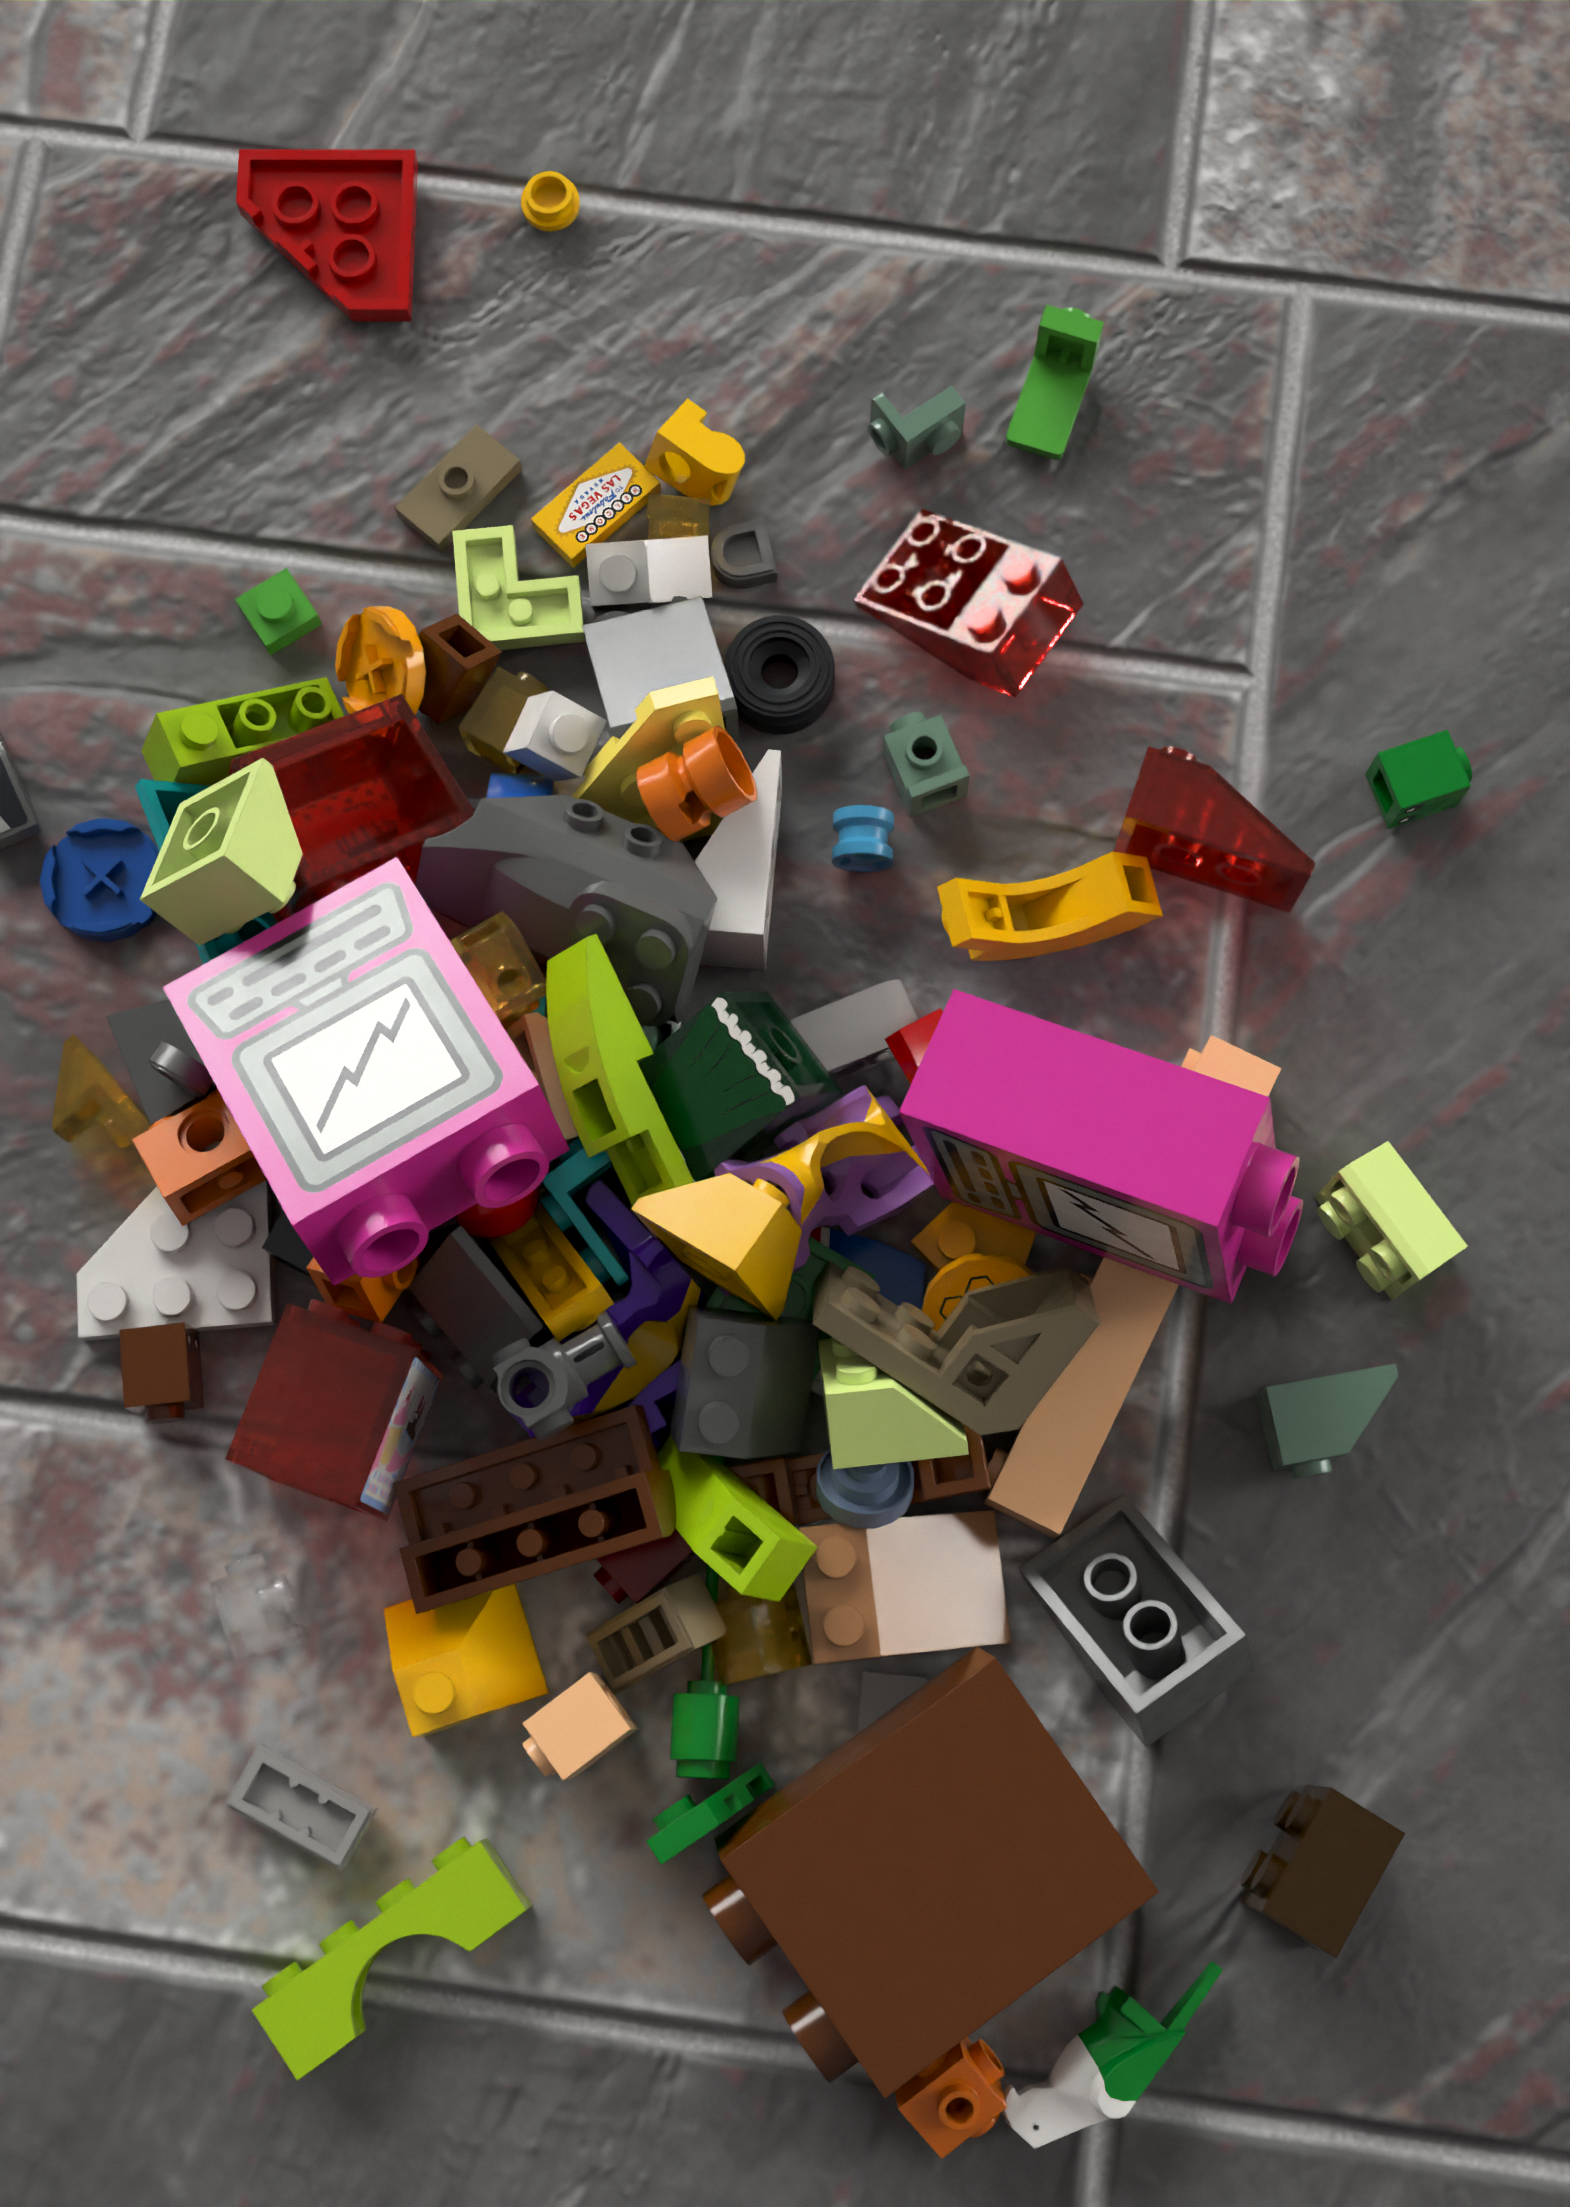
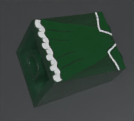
[638,992,844,1183]

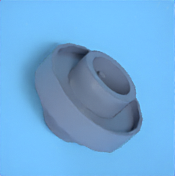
[816,1449,914,1529]

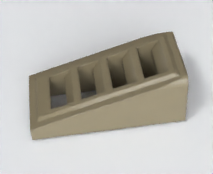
[585,1575,726,1695]

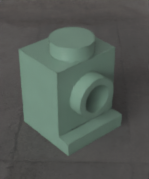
[882,711,970,818]

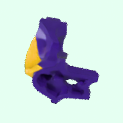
[509,1179,708,1438]

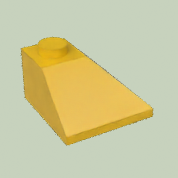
[631,1173,802,1320]
[384,1584,550,1737]

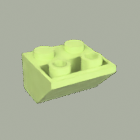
[1314,1141,1468,1300]

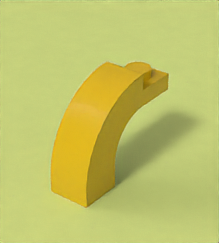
[937,851,1163,961]

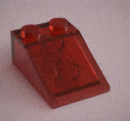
[1113,746,1316,913]

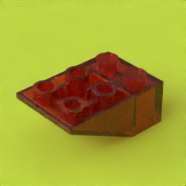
[853,508,1084,698]

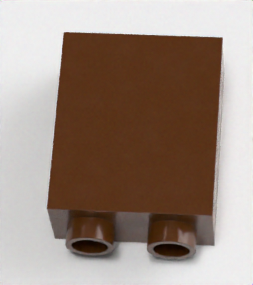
[702,1646,1160,2099]

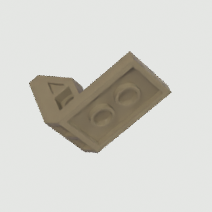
[813,1260,1100,1435]

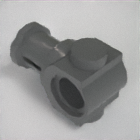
[491,1311,637,1442]

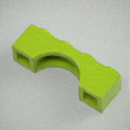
[251,1836,533,2081]

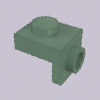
[868,385,966,470]

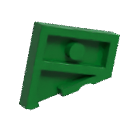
[646,1762,775,1865]

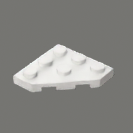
[77,1141,277,1341]

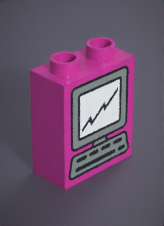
[163,857,570,1286]
[899,989,1303,1304]

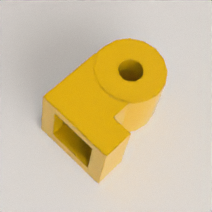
[644,398,745,506]

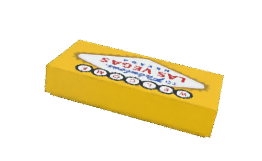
[531,442,661,568]

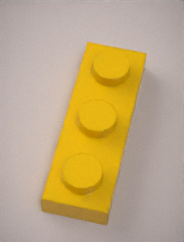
[487,1203,614,1342]

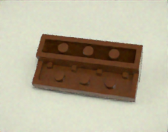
[393,1405,676,1614]

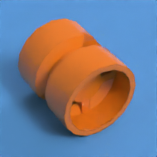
[636,726,757,842]

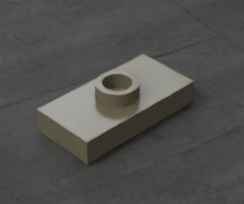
[394,424,523,553]

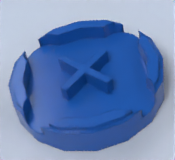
[40,818,160,943]

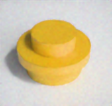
[521,171,580,232]

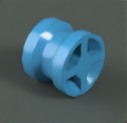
[832,805,894,872]

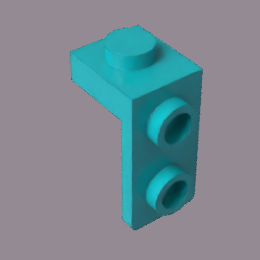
[540,1138,631,1289]

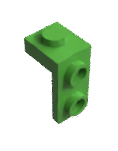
[1006,304,1104,460]

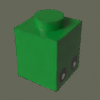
[1365,730,1472,829]

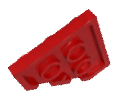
[236,149,418,322]

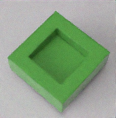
[235,568,322,656]

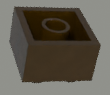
[1240,1785,1405,1958]

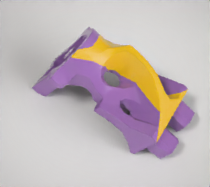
[714,1085,935,1297]

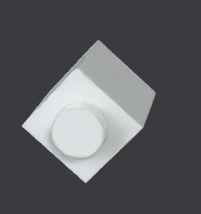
[503,690,607,782]

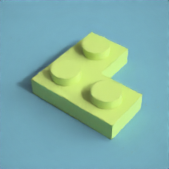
[452,525,585,650]

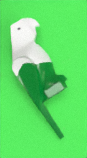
[1002,1961,1223,2149]

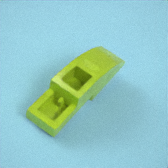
[546,933,694,1206]

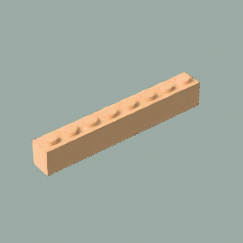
[984,1035,1281,1539]

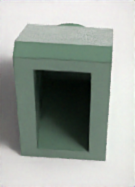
[1256,1363,1399,1480]

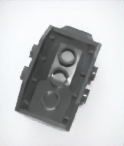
[415,795,717,1027]

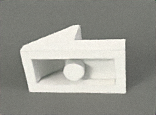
[586,535,712,606]

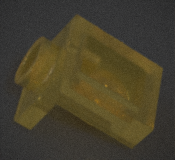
[646,493,712,542]

